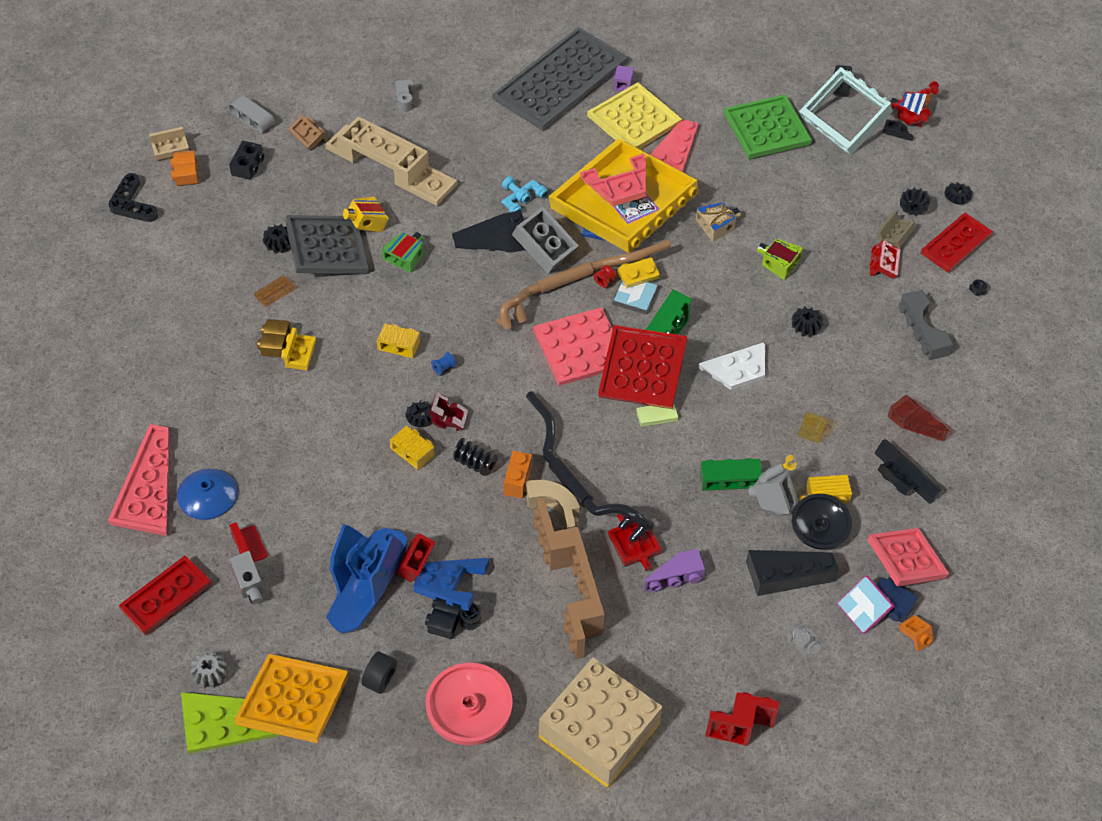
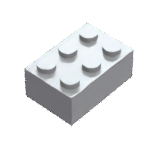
[512,206,579,274]

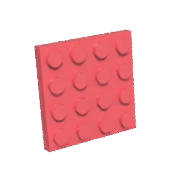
[533,307,613,386]

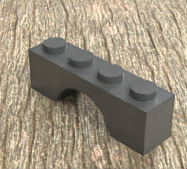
[899,290,953,360]

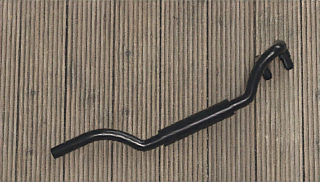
[526,391,654,543]

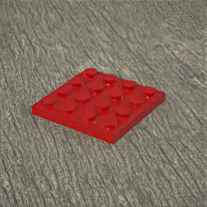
[598,325,688,409]

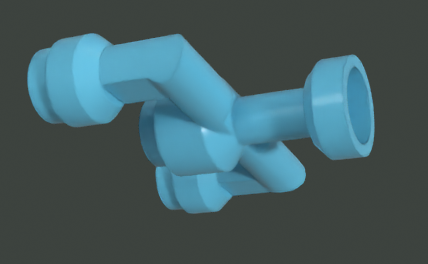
[501,176,549,212]

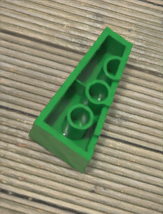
[646,289,692,335]

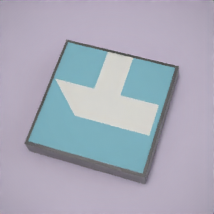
[612,281,659,315]

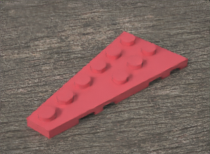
[650,119,698,172]
[108,424,170,536]

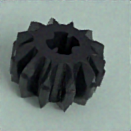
[900,187,930,216]
[263,223,290,254]
[792,306,823,337]

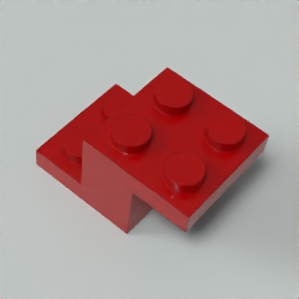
[705,692,780,746]

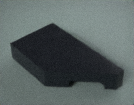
[882,119,914,141]

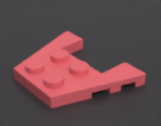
[580,153,646,207]

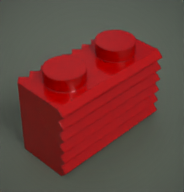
[396,533,435,582]

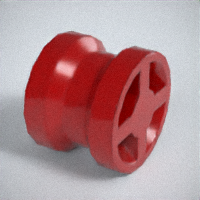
[594,265,616,288]

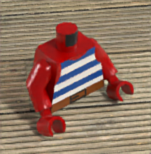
[890,81,939,127]

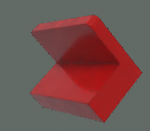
[229,522,268,563]

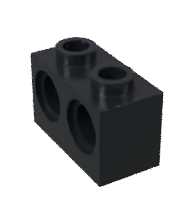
[229,140,265,180]

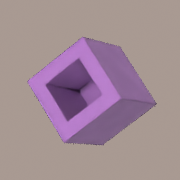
[613,65,634,91]

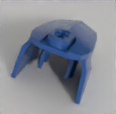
[326,524,408,633]

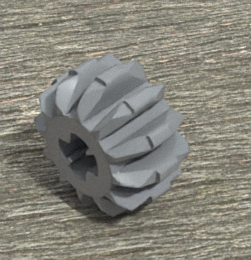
[190,651,227,688]

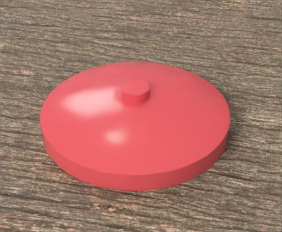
[426,663,512,745]

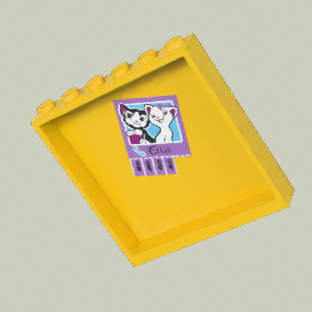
[549,138,698,253]

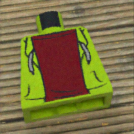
[757,239,803,280]

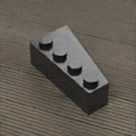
[746,550,839,596]

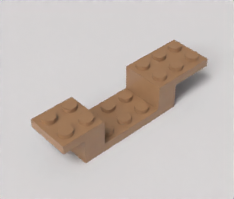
[533,498,605,659]

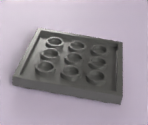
[285,215,368,274]

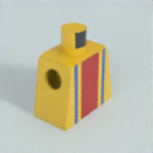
[343,197,389,232]

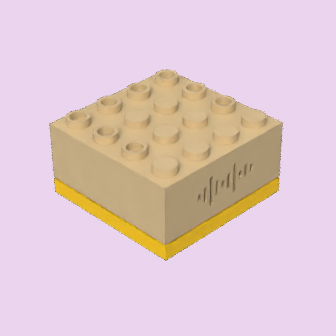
[539,658,663,788]

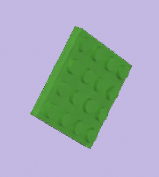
[723,94,812,159]

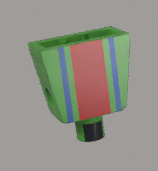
[382,232,423,273]

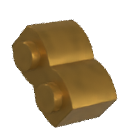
[257,319,291,357]

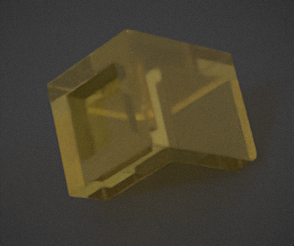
[797,412,828,444]

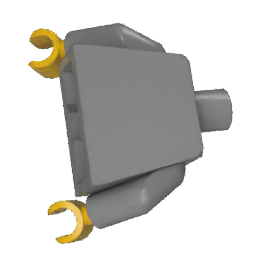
[748,455,806,516]

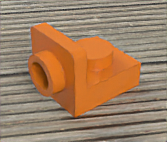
[899,615,934,651]

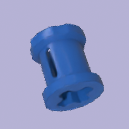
[431,352,456,376]

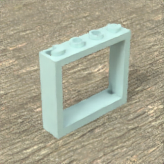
[799,67,893,155]

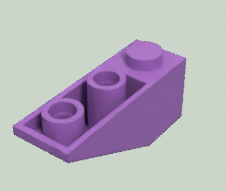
[644,549,705,592]

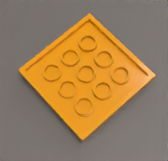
[234,654,349,744]

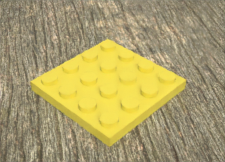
[587,82,682,149]

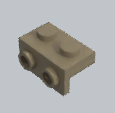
[877,211,916,248]

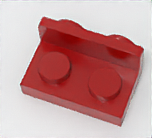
[869,240,900,279]

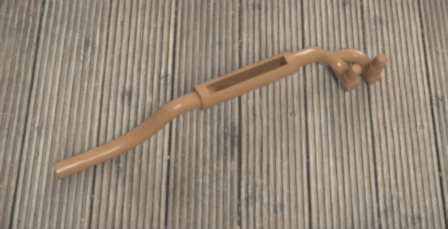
[496,240,671,330]

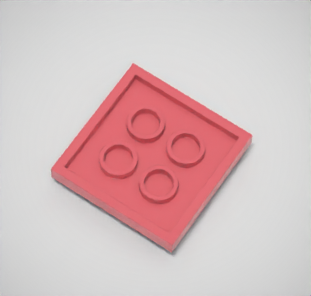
[867,528,949,586]

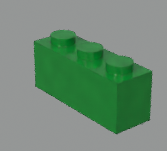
[699,458,762,491]

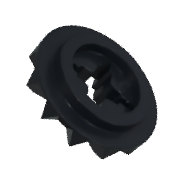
[944,181,973,205]
[405,400,432,427]

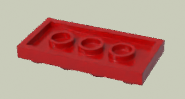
[920,212,993,273]
[118,555,212,636]

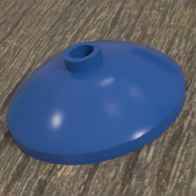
[177,468,237,520]

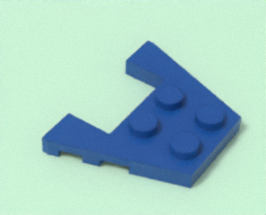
[413,558,489,611]

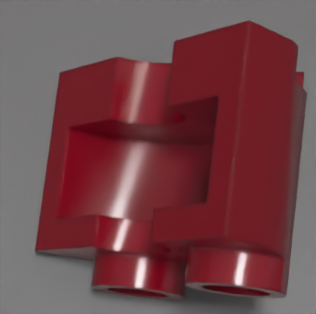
[429,392,469,431]

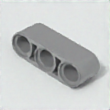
[229,96,275,133]

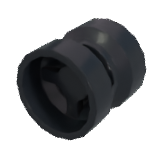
[460,603,481,630]

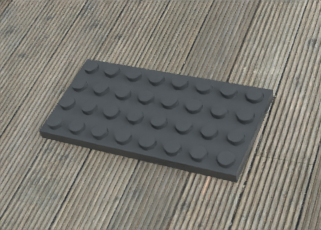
[492,27,628,131]

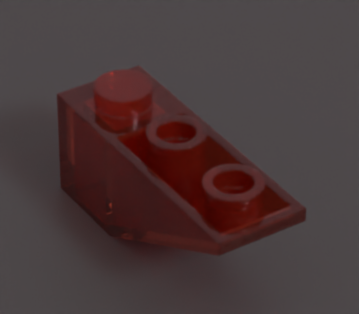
[887,395,949,442]

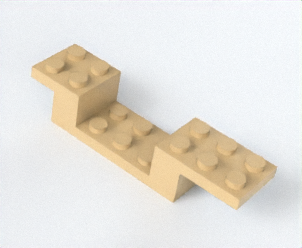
[325,116,457,206]

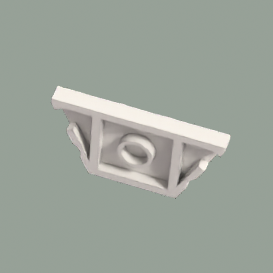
[699,342,765,390]

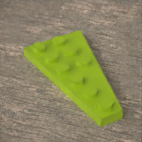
[181,692,283,754]

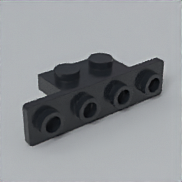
[875,439,941,504]

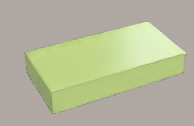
[636,405,678,427]

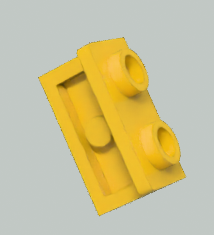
[617,257,660,289]
[281,328,316,371]

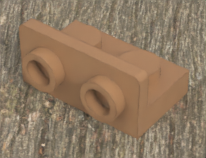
[288,115,329,151]

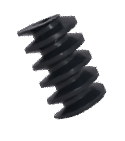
[453,438,498,476]

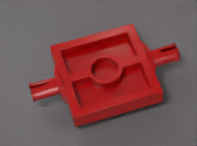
[608,514,662,571]

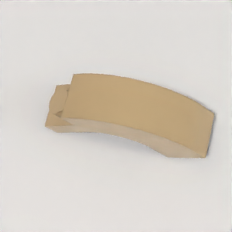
[525,480,580,529]

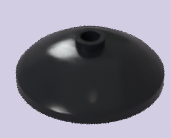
[791,494,852,550]

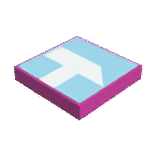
[837,575,895,634]

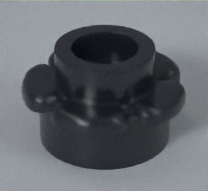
[969,279,987,296]

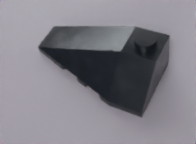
[452,210,526,253]

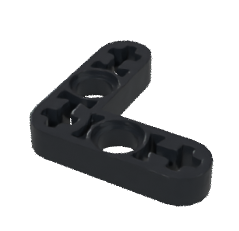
[108,173,158,222]

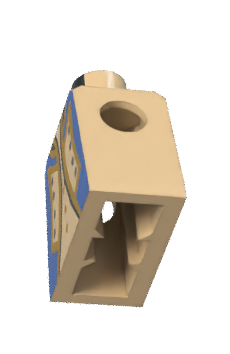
[696,202,741,242]

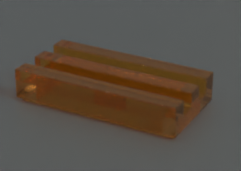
[254,275,295,308]

